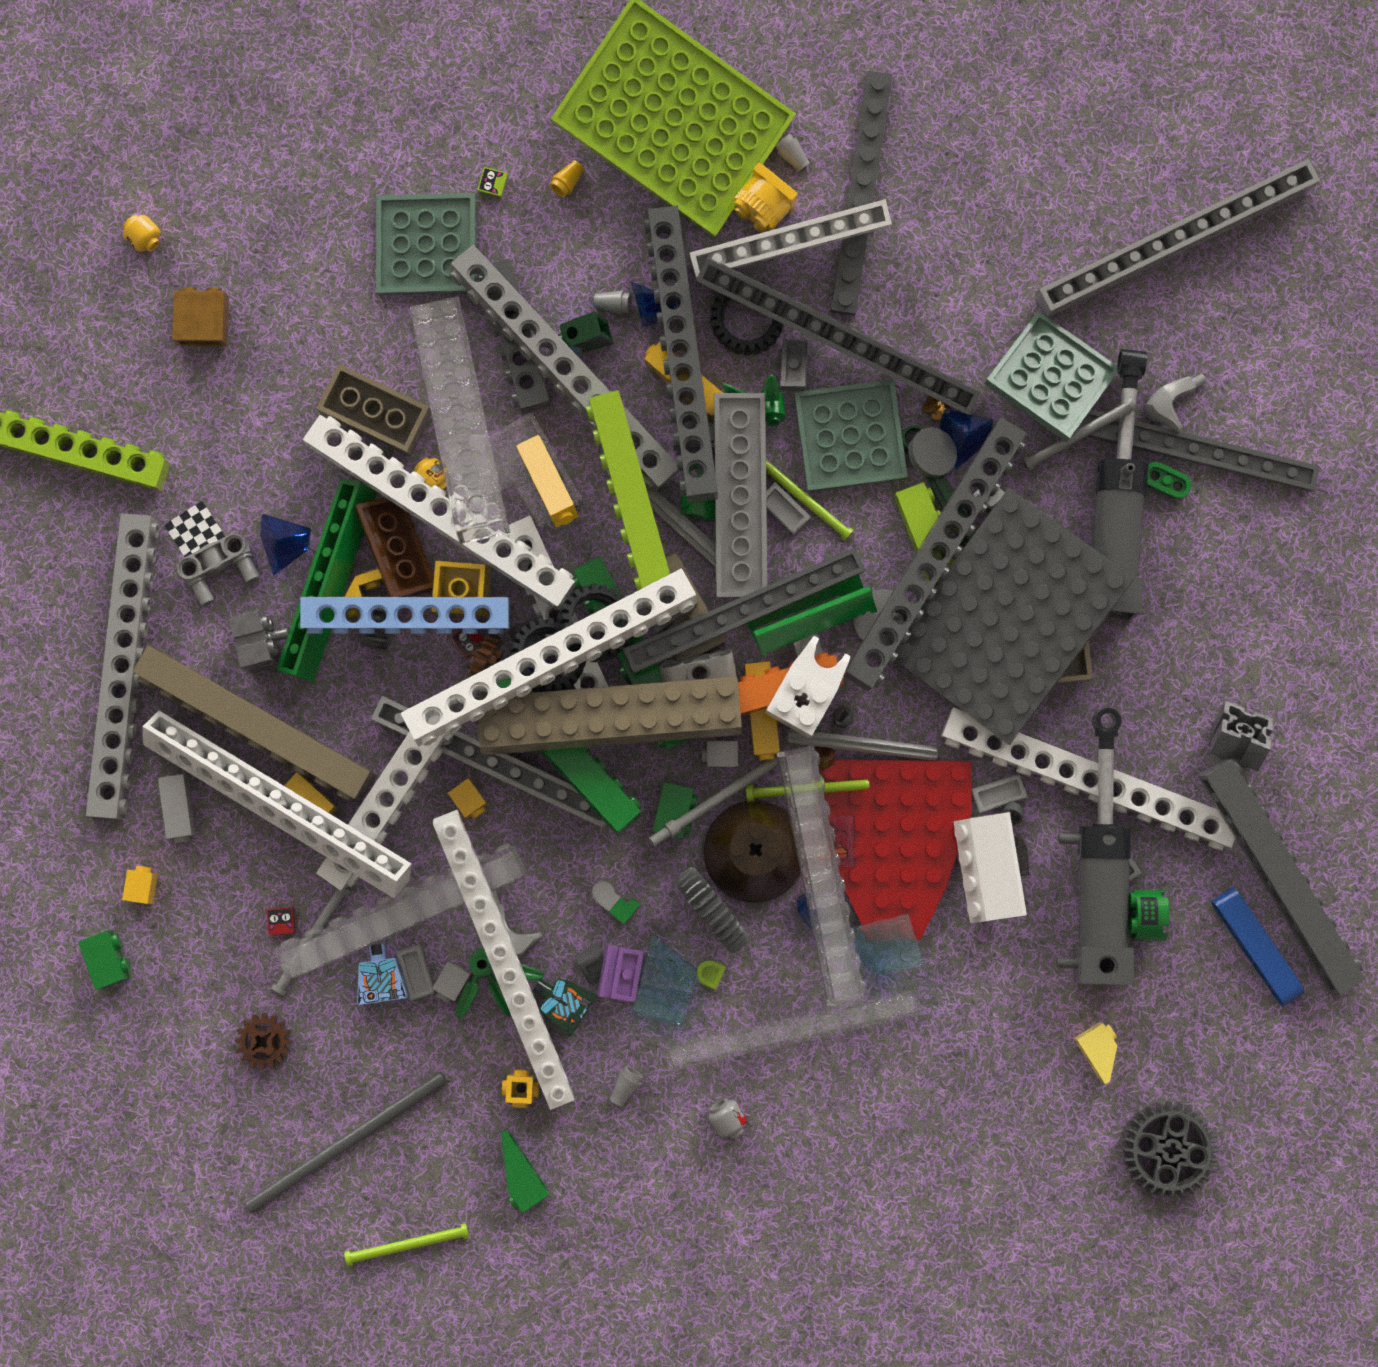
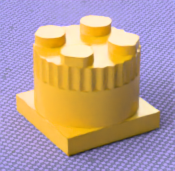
[733,163,798,233]

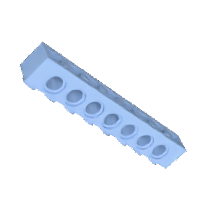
[300,597,509,634]

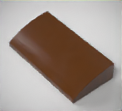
[355,497,434,597]

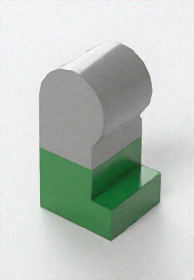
[592,881,641,924]

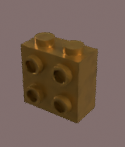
[172,287,229,347]

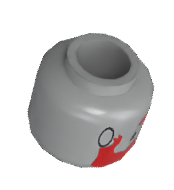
[708,1098,747,1139]

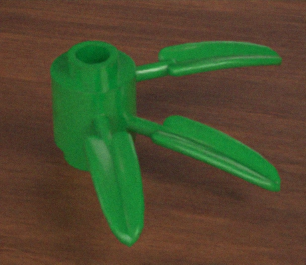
[723,374,786,426]
[455,947,544,1019]

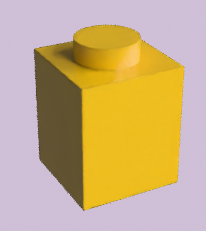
[448,778,488,819]
[122,865,158,904]

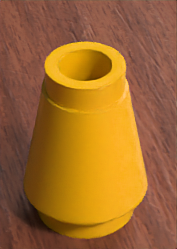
[549,160,584,198]

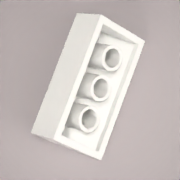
[953,812,1027,923]

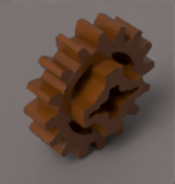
[466,634,503,678]
[235,1013,293,1070]

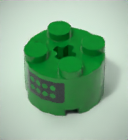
[1128,890,1169,941]

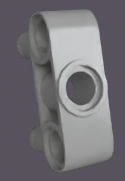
[177,534,260,607]
[660,649,737,682]

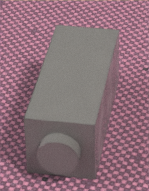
[158,774,197,844]

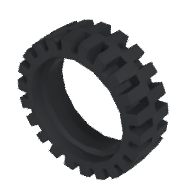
[711,279,784,356]
[557,584,633,663]
[508,618,586,693]

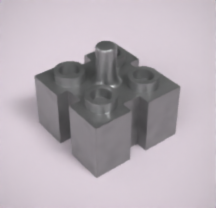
[228,610,289,673]
[1209,701,1274,771]

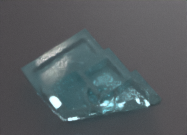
[837,913,924,975]
[632,934,697,1026]

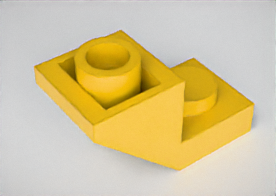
[345,569,383,618]

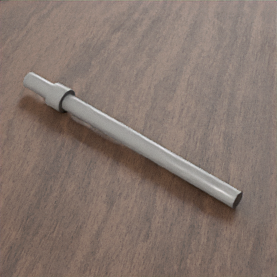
[648,759,778,847]

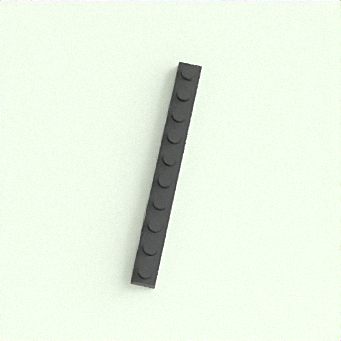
[831,71,892,316]
[1075,410,1320,492]
[622,547,865,674]

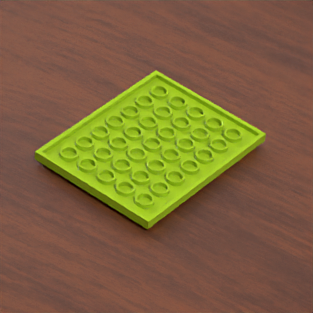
[549,0,796,237]

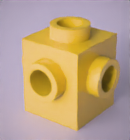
[502,1070,539,1108]

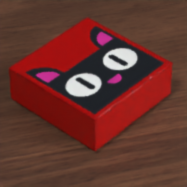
[452,630,484,658]
[267,907,296,935]

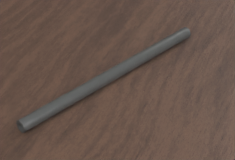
[245,1071,447,1213]

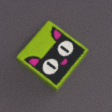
[477,167,509,199]

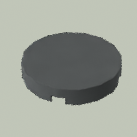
[908,427,957,478]

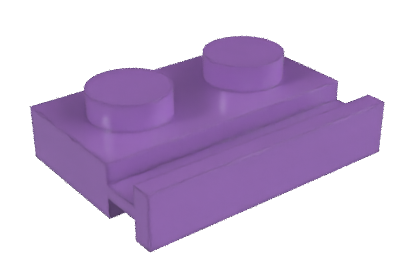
[597,945,644,1002]

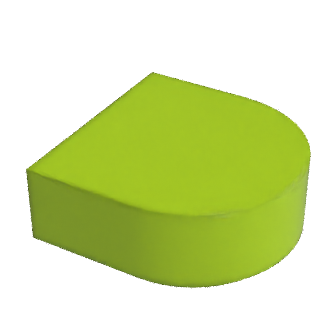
[697,960,726,990]

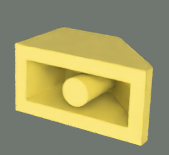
[1073,1022,1117,1084]

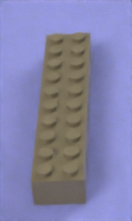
[132,645,377,802]
[477,677,742,755]

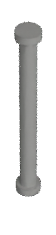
[1023,397,1138,471]
[271,887,350,996]

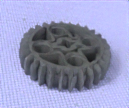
[674,867,750,954]
[1121,1101,1219,1199]

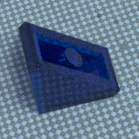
[630,281,677,328]
[939,409,994,470]
[260,514,311,576]

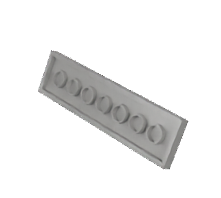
[714,393,767,598]

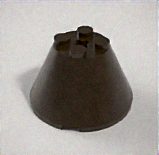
[704,800,805,903]

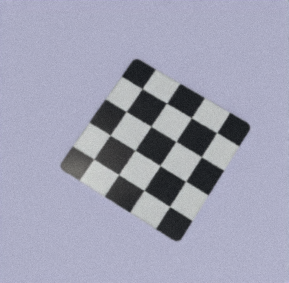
[165,501,225,557]

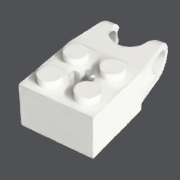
[765,636,850,739]

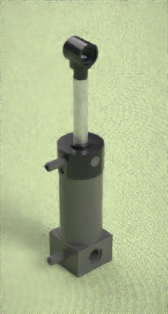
[1092,349,1149,620]
[1056,708,1134,985]

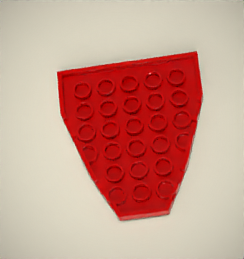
[818,760,971,940]

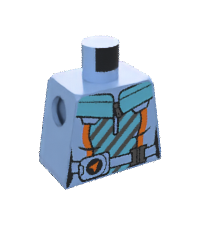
[357,944,409,1005]

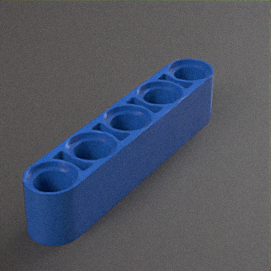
[1211,887,1305,1007]

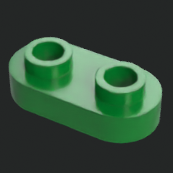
[1147,462,1192,499]

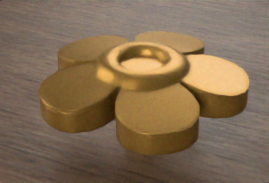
[923,395,951,421]

